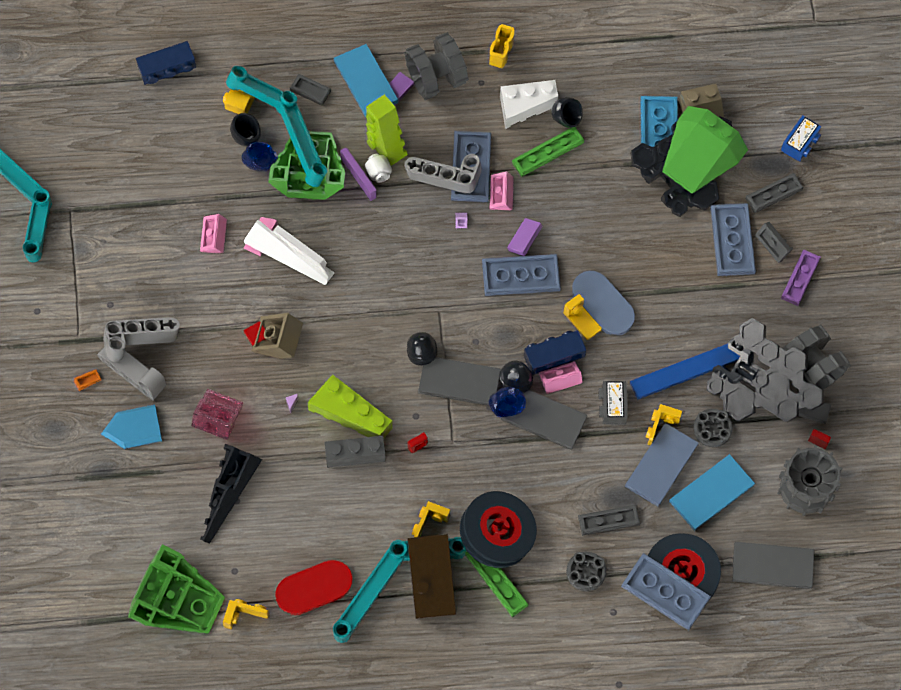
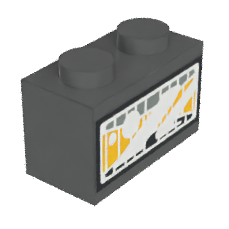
[598,381,627,424]

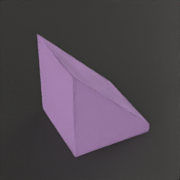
[455,213,467,228]
[286,394,298,413]

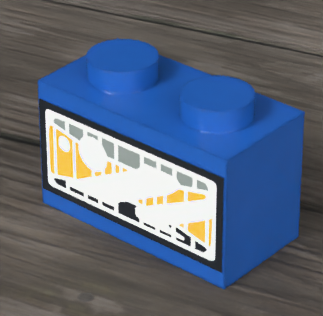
[781,115,821,162]

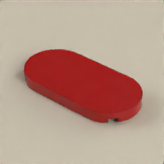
[275,560,353,615]

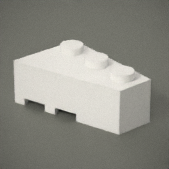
[500,80,558,129]

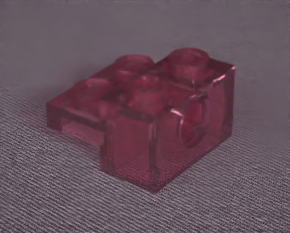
[191,389,243,440]

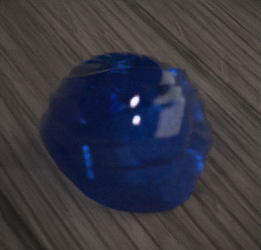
[241,142,278,171]
[488,387,526,417]

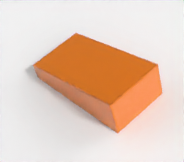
[74,369,101,391]

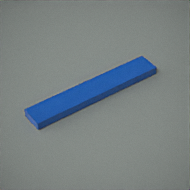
[630,344,740,400]

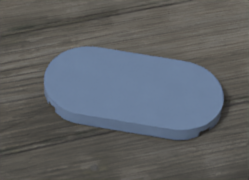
[572,271,635,335]

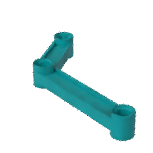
[226,65,327,187]
[0,149,52,263]
[333,537,467,643]

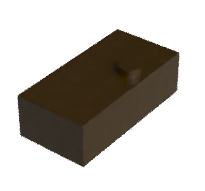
[407,534,456,619]

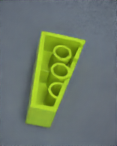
[366,94,408,166]
[307,375,393,439]

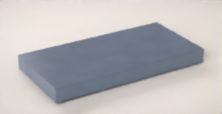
[451,131,491,202]
[710,203,756,276]
[482,254,561,296]
[625,423,698,507]
[621,553,711,631]

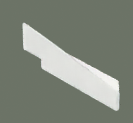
[244,220,334,285]

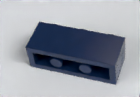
[136,41,196,85]
[524,330,586,375]

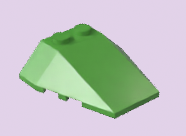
[662,106,748,194]
[268,131,345,200]
[128,544,225,634]

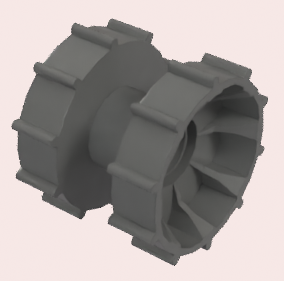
[404,32,469,100]
[783,324,851,390]
[777,445,843,516]

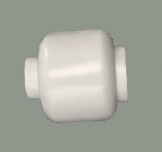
[365,154,392,183]

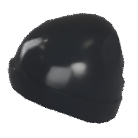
[551,97,583,128]
[230,113,261,146]
[407,332,437,366]
[499,360,533,393]

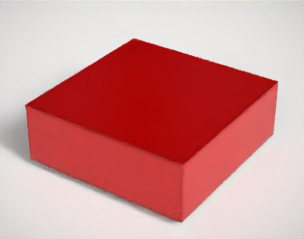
[243,321,266,347]
[808,429,831,449]
[408,432,428,453]

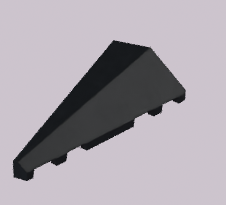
[200,444,263,544]

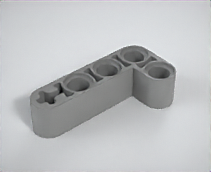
[404,154,482,193]
[103,317,180,362]
[97,347,166,400]

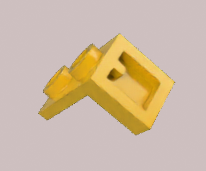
[563,294,602,340]
[646,404,682,446]
[411,501,450,537]
[223,599,269,630]

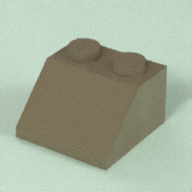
[679,83,724,118]
[251,313,303,359]

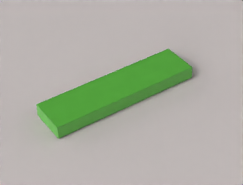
[512,127,584,177]
[465,552,528,617]

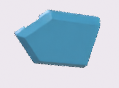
[101,405,162,449]

